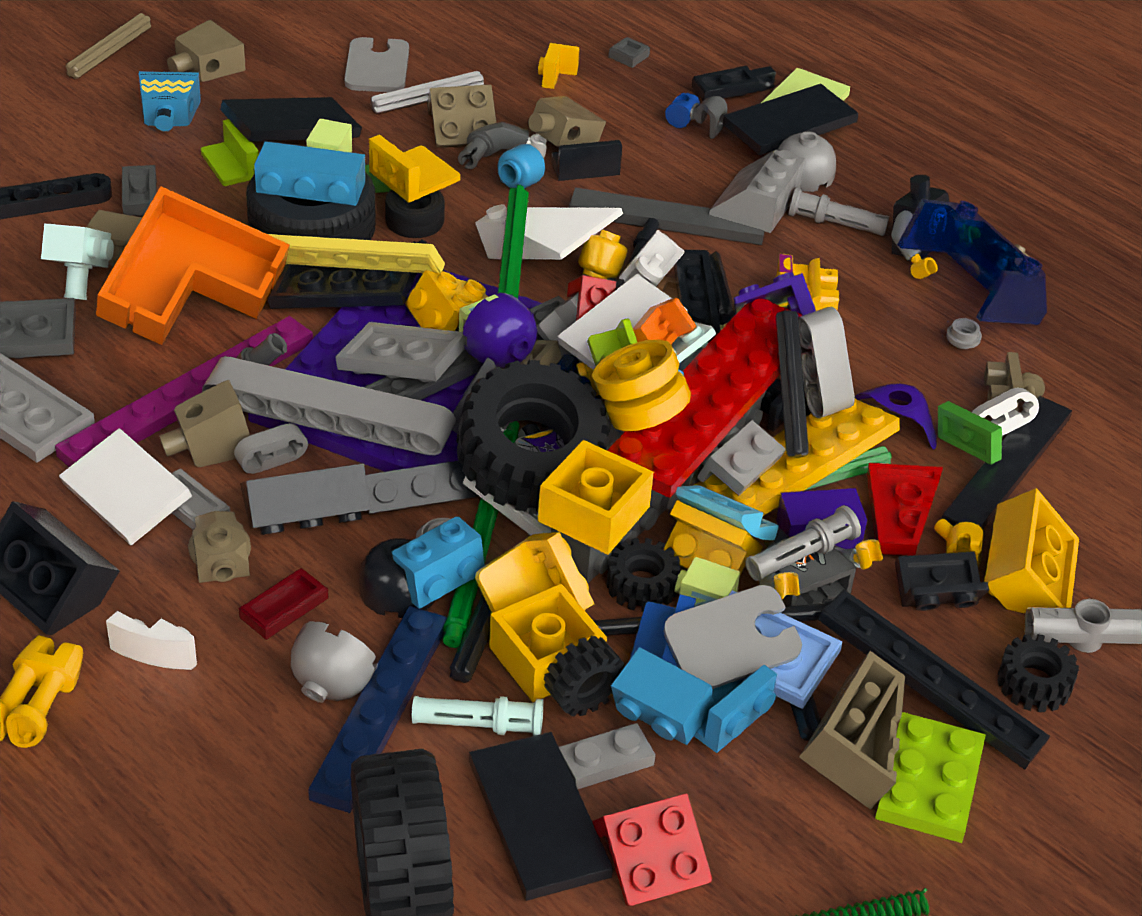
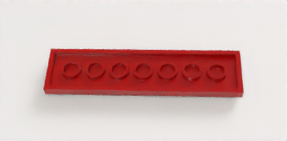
[607,298,802,498]

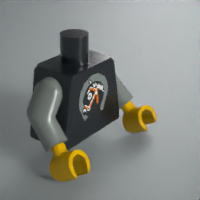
[891,175,983,279]

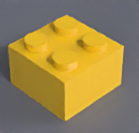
[538,440,654,555]
[489,584,607,702]

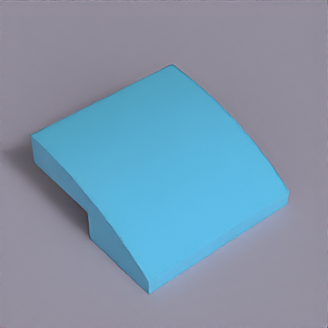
[676,485,779,540]

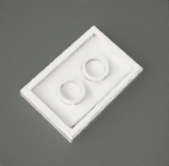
[557,274,688,370]
[59,428,192,546]

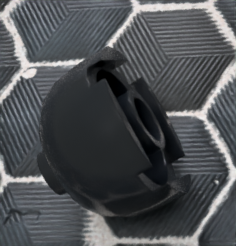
[359,538,435,618]

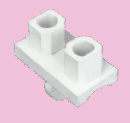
[619,230,684,287]

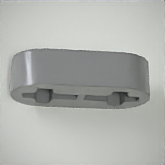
[234,423,308,474]

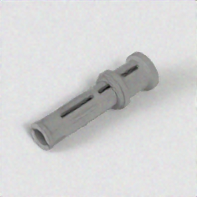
[788,187,890,236]
[745,505,861,581]

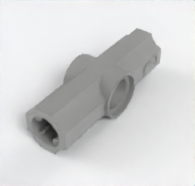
[1024,598,1142,653]

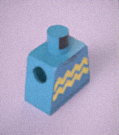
[139,71,201,131]

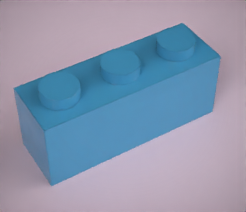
[254,141,365,206]

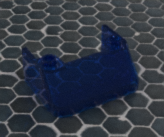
[897,199,1047,325]

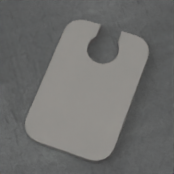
[344,37,409,92]
[663,585,802,689]

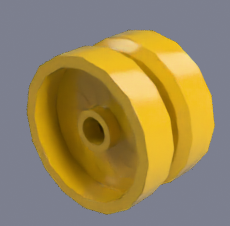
[592,339,691,431]

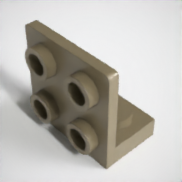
[427,85,496,148]

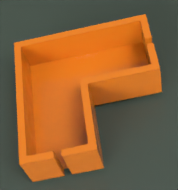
[96,186,290,345]

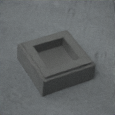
[609,37,650,68]

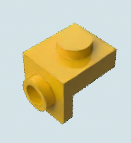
[538,43,579,89]

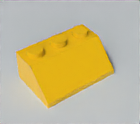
[984,488,1079,613]

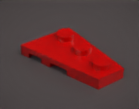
[867,463,943,556]

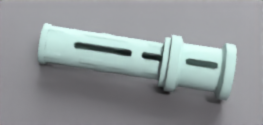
[412,696,543,736]

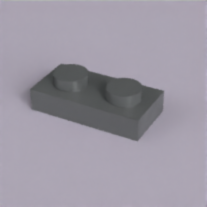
[122,165,157,217]

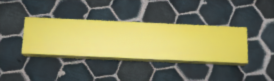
[268,234,445,274]

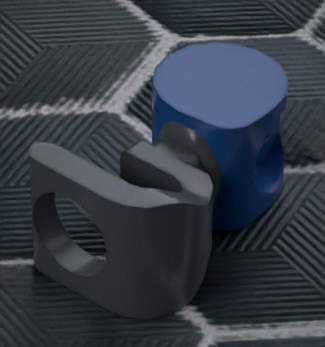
[665,93,728,139]

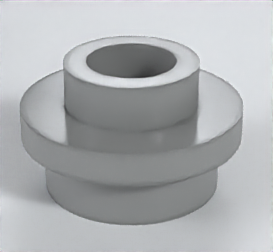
[946,318,982,349]

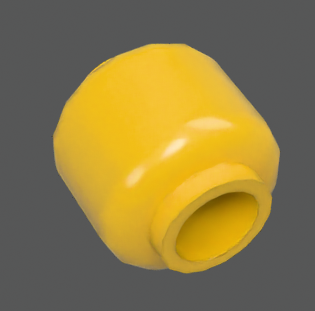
[578,230,627,280]

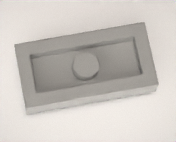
[559,723,656,789]

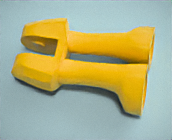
[0,635,83,748]

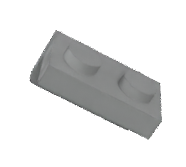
[697,420,786,495]

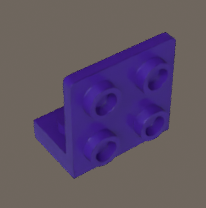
[733,272,816,316]

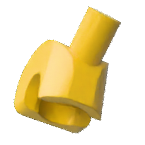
[934,519,983,567]

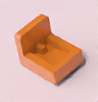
[633,298,696,345]

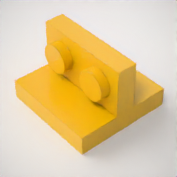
[664,500,763,575]

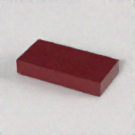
[239,568,329,640]

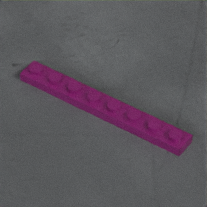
[55,316,313,467]

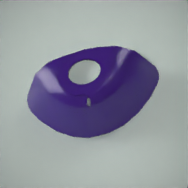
[855,384,937,450]

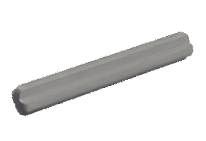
[370,71,484,114]

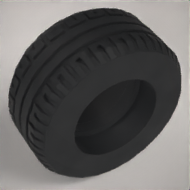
[246,172,376,240]

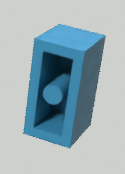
[611,647,715,745]

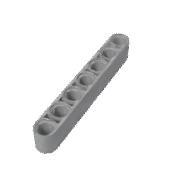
[202,356,456,456]

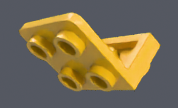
[405,270,488,331]
[475,532,594,613]

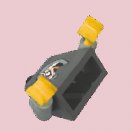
[759,528,883,606]

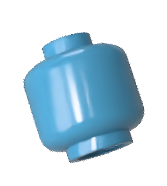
[497,144,545,189]

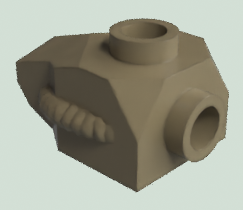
[188,511,251,583]

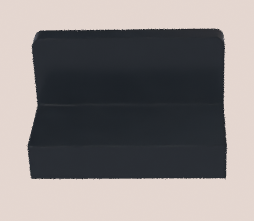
[551,140,622,181]

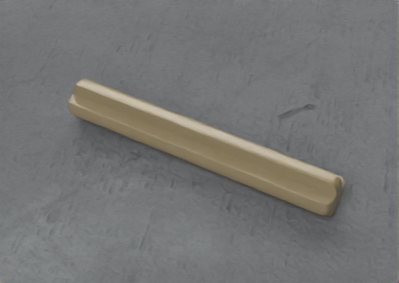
[65,13,151,79]

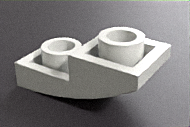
[106,611,197,670]

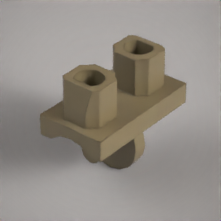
[984,352,1045,412]

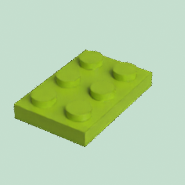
[875,712,986,843]

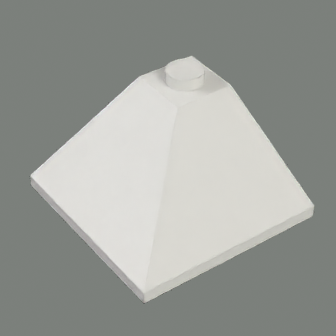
[475,204,623,260]

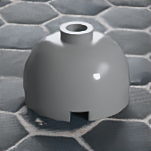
[777,132,836,192]
[291,621,378,702]

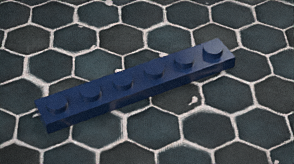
[308,606,447,813]

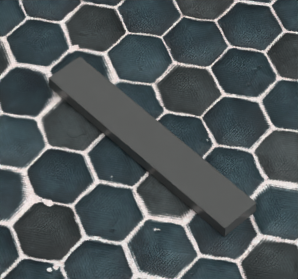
[569,188,765,245]

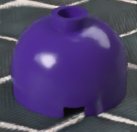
[463,293,538,369]

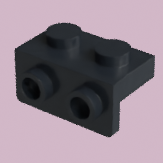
[895,551,989,611]

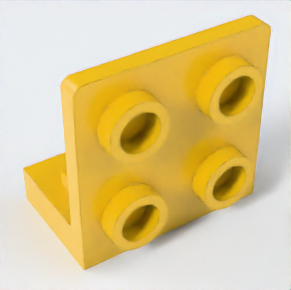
[369,134,460,202]

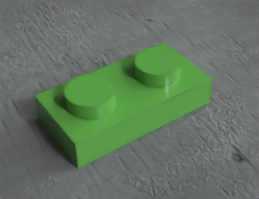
[938,401,1002,465]

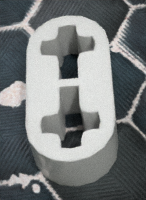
[972,387,1039,436]

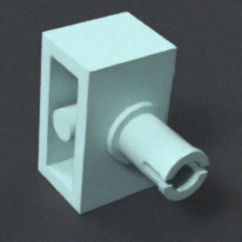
[41,223,114,300]

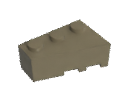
[799,651,905,810]

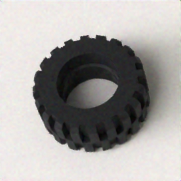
[456,360,610,512]
[351,749,454,916]

